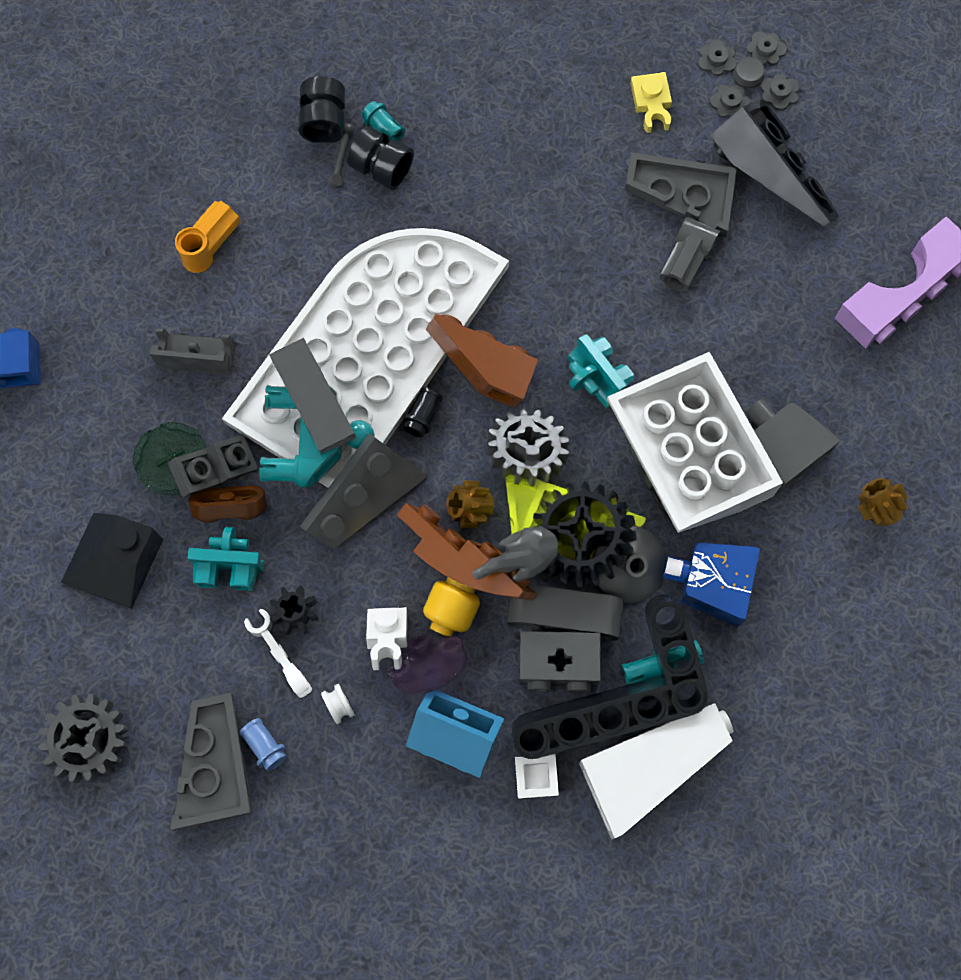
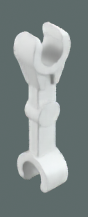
[244,609,312,698]

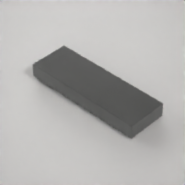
[269,337,356,455]

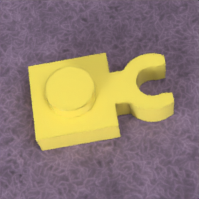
[630,72,672,133]

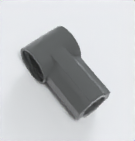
[659,216,720,292]

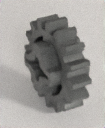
[486,408,569,486]
[38,694,129,783]

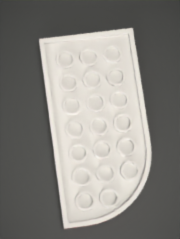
[222,228,509,488]

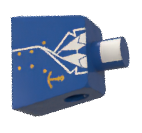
[663,543,760,626]

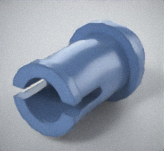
[239,718,287,772]

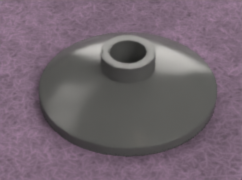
[593,526,666,603]

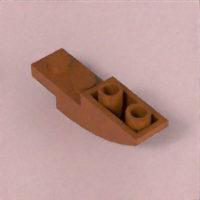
[397,503,538,600]

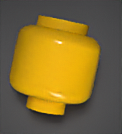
[423,577,480,637]

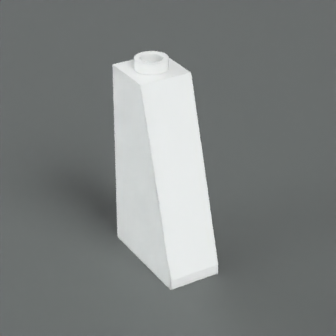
[579,703,733,840]

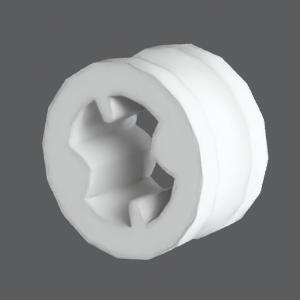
[321,683,355,725]

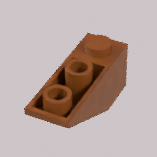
[426,314,538,408]

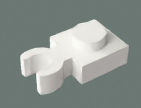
[366,607,407,670]

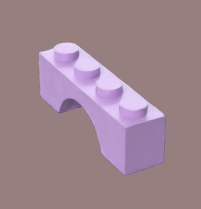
[835,217,961,349]

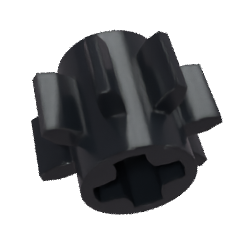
[269,585,318,636]

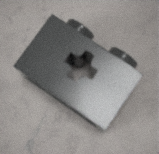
[519,631,601,693]

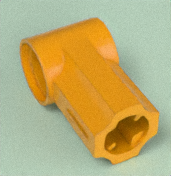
[175,201,241,273]

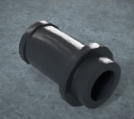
[403,388,443,438]

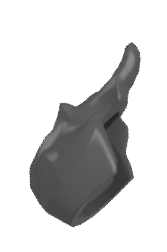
[472,526,558,581]

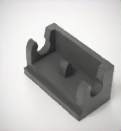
[150,328,236,375]

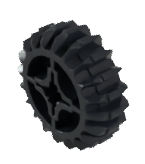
[533,481,637,588]

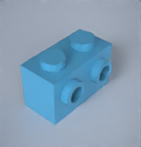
[406,687,504,778]

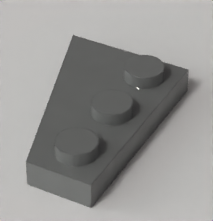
[625,152,737,238]
[170,693,253,831]

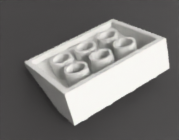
[607,352,783,533]

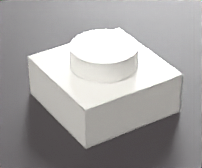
[515,754,559,798]

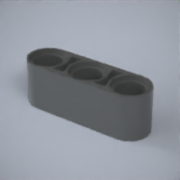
[506,584,624,641]

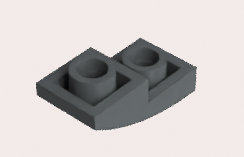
[168,435,258,498]

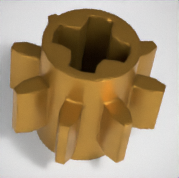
[857,478,908,526]
[446,480,494,529]

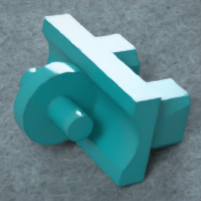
[567,334,634,409]
[187,527,264,591]

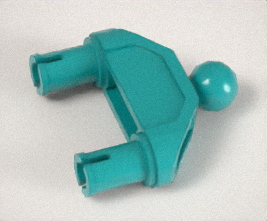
[259,385,375,488]

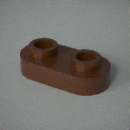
[188,485,267,523]

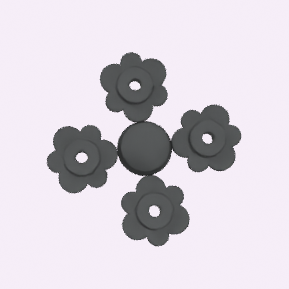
[698,32,799,118]

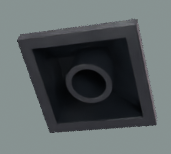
[61,513,163,609]

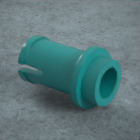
[361,101,406,142]

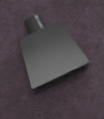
[745,399,840,494]

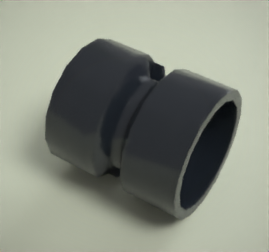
[298,76,345,143]
[347,125,414,190]

